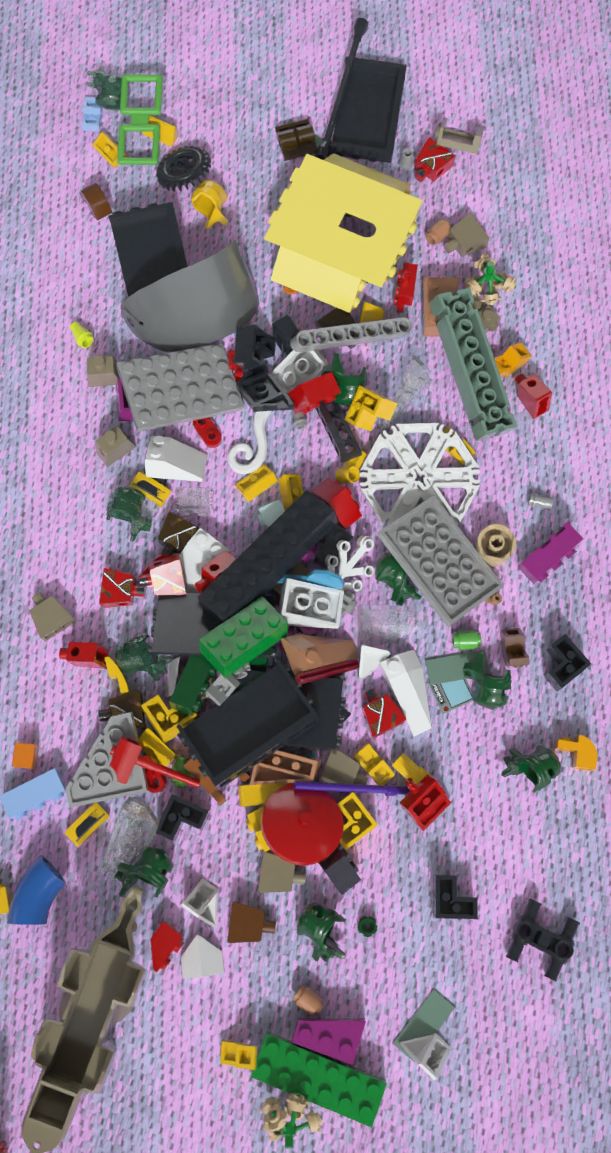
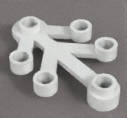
[325,535,374,591]

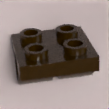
[275,119,317,161]

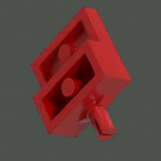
[394,262,418,313]
[399,774,451,831]

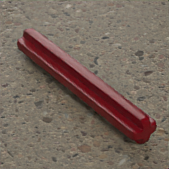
[295,658,360,684]

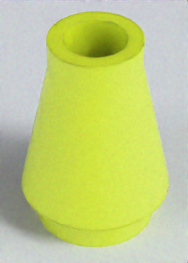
[70,322,94,348]

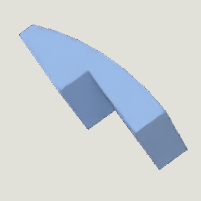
[81,97,103,131]

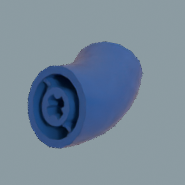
[7,855,66,925]

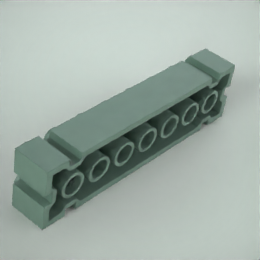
[429,288,517,441]

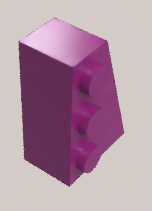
[518,522,584,585]
[292,1018,366,1065]

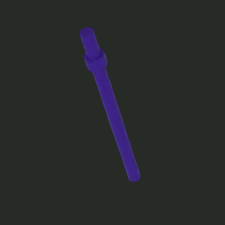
[294,781,410,796]

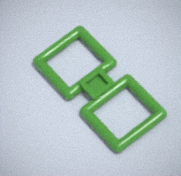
[117,74,163,165]

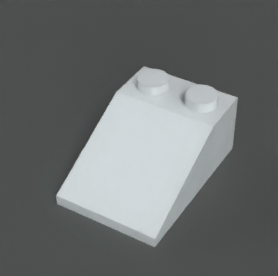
[271,341,330,393]
[145,436,208,482]
[180,528,231,594]
[278,578,344,629]

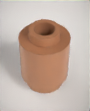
[425,219,451,245]
[292,985,324,1017]

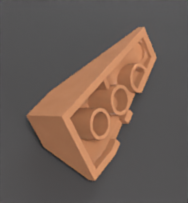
[281,634,360,676]

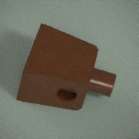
[227,901,276,943]

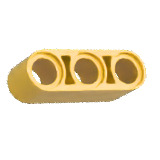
[238,782,294,807]

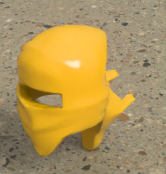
[191,180,229,229]

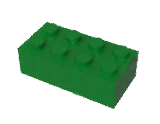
[199,596,288,679]

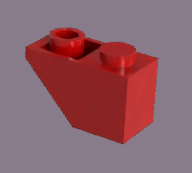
[150,921,185,972]

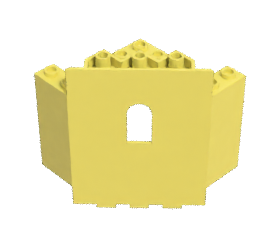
[264,154,423,313]

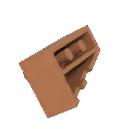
[422,277,460,337]
[250,749,321,785]

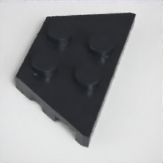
[236,364,295,412]

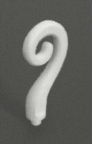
[228,411,272,475]

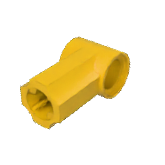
[335,448,367,484]
[392,753,433,785]

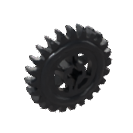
[156,145,211,192]

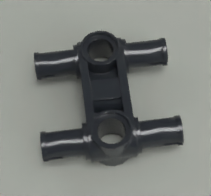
[506,899,580,982]

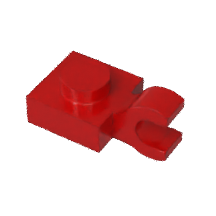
[227,350,243,383]

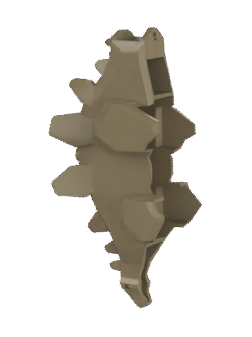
[21,885,146,1153]

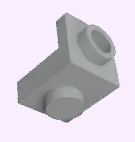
[205,674,240,706]

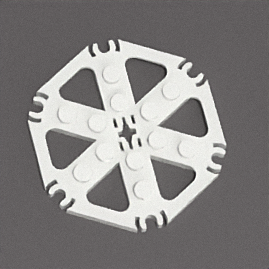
[360,423,480,526]

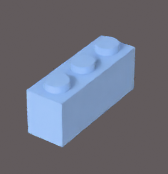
[0,768,66,821]

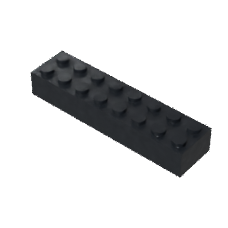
[197,490,338,624]

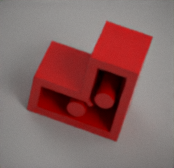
[287,372,341,415]
[311,477,362,530]

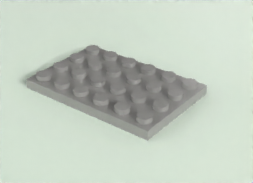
[116,343,244,432]
[377,496,504,627]

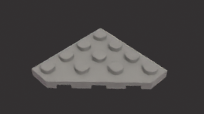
[65,712,149,808]

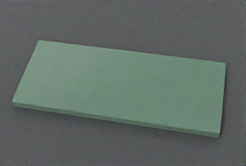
[425,650,491,685]
[393,990,455,1062]

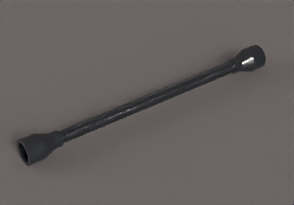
[315,18,369,160]

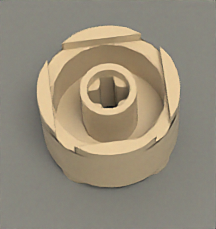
[474,524,516,567]

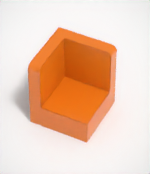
[12,743,39,770]

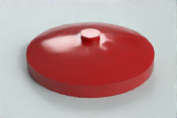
[261,783,344,865]

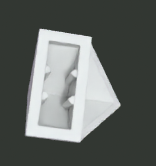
[358,645,391,682]
[181,878,219,929]
[181,934,224,979]
[398,1033,451,1080]

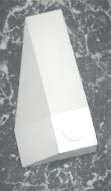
[379,650,431,737]

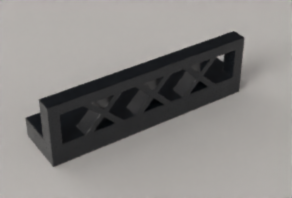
[315,401,362,463]

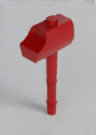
[109,736,200,788]

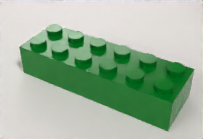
[251,1031,387,1128]

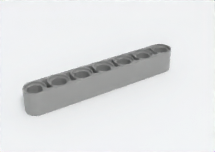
[291,317,412,352]

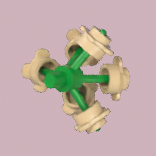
[464,253,517,305]
[259,1093,323,1149]

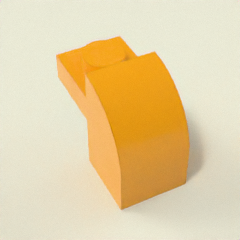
[494,342,532,378]
[554,735,597,771]

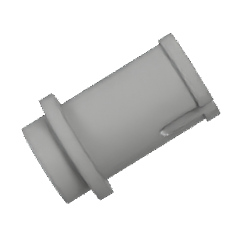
[399,148,413,170]
[292,410,308,430]
[528,493,553,510]

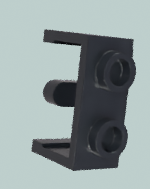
[272,315,300,355]

